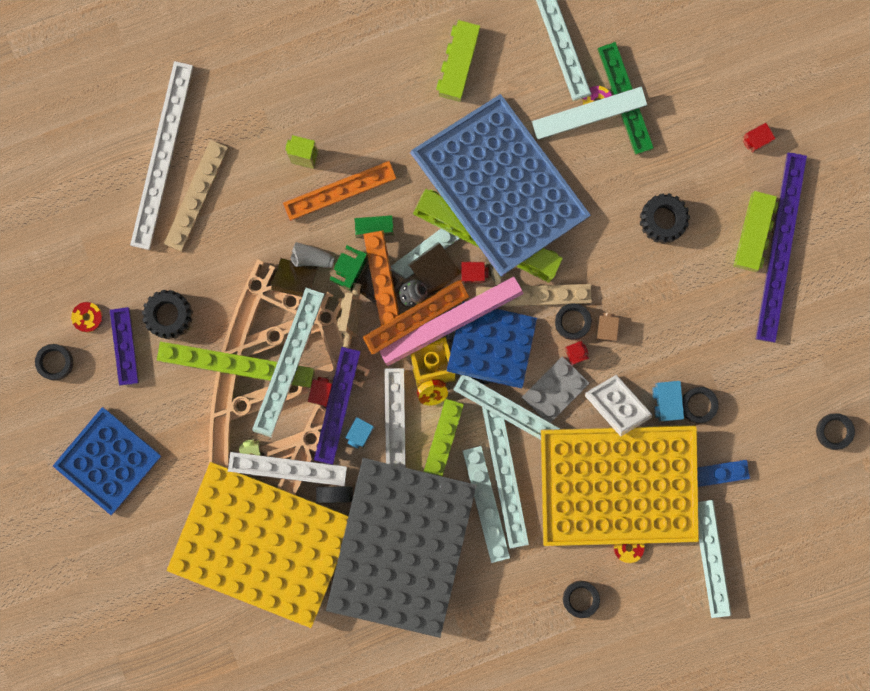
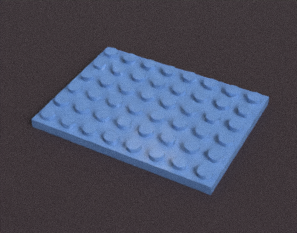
[410,94,591,277]

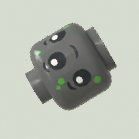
[399,279,427,307]

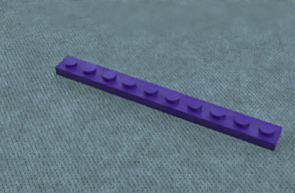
[755,152,807,343]

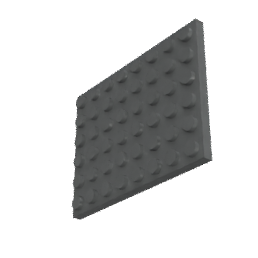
[326,458,477,638]

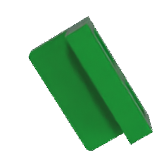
[354,215,394,238]

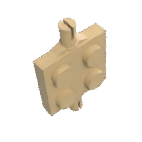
[337,283,363,349]

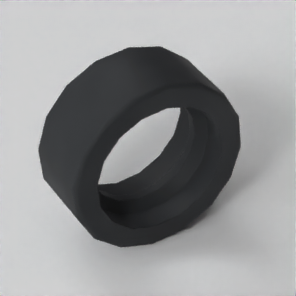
[555,303,592,340]
[35,344,74,381]
[682,387,719,423]
[816,413,855,450]
[316,487,353,503]
[563,581,600,618]

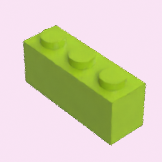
[285,135,318,169]

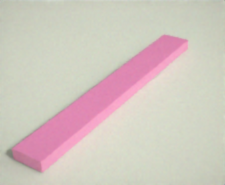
[379,277,523,366]

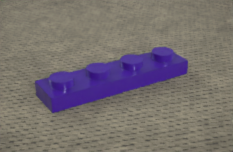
[110,307,139,386]

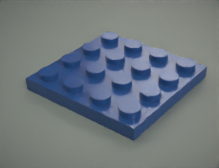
[447,301,537,389]
[53,407,162,516]

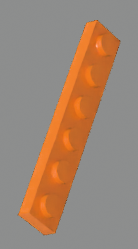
[283,161,396,221]
[363,230,400,326]
[363,280,469,354]

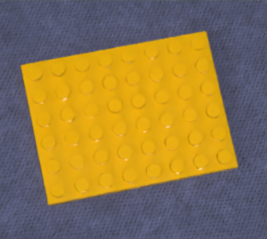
[541,425,699,546]
[166,462,348,628]

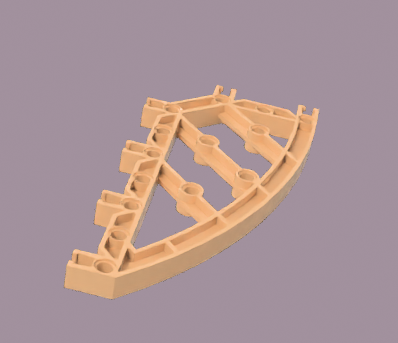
[209,259,370,495]

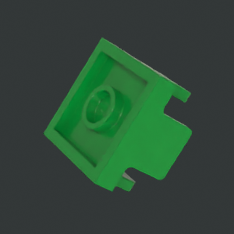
[330,245,368,292]

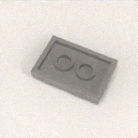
[522,356,589,423]

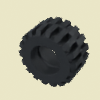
[640,193,690,244]
[142,290,193,339]

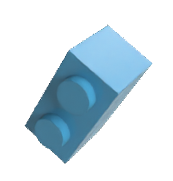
[652,381,684,422]
[345,417,375,449]

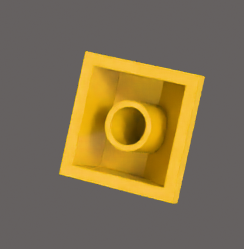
[410,337,455,388]

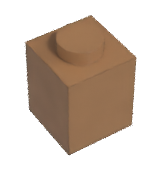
[596,313,619,342]

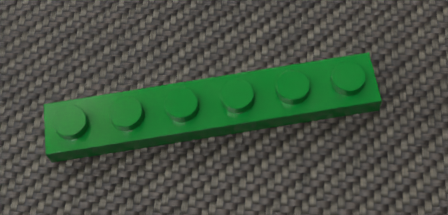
[597,42,654,155]

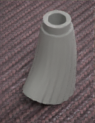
[291,242,335,268]

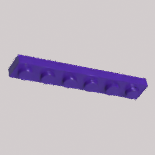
[314,347,360,465]

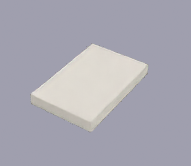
[585,375,652,437]

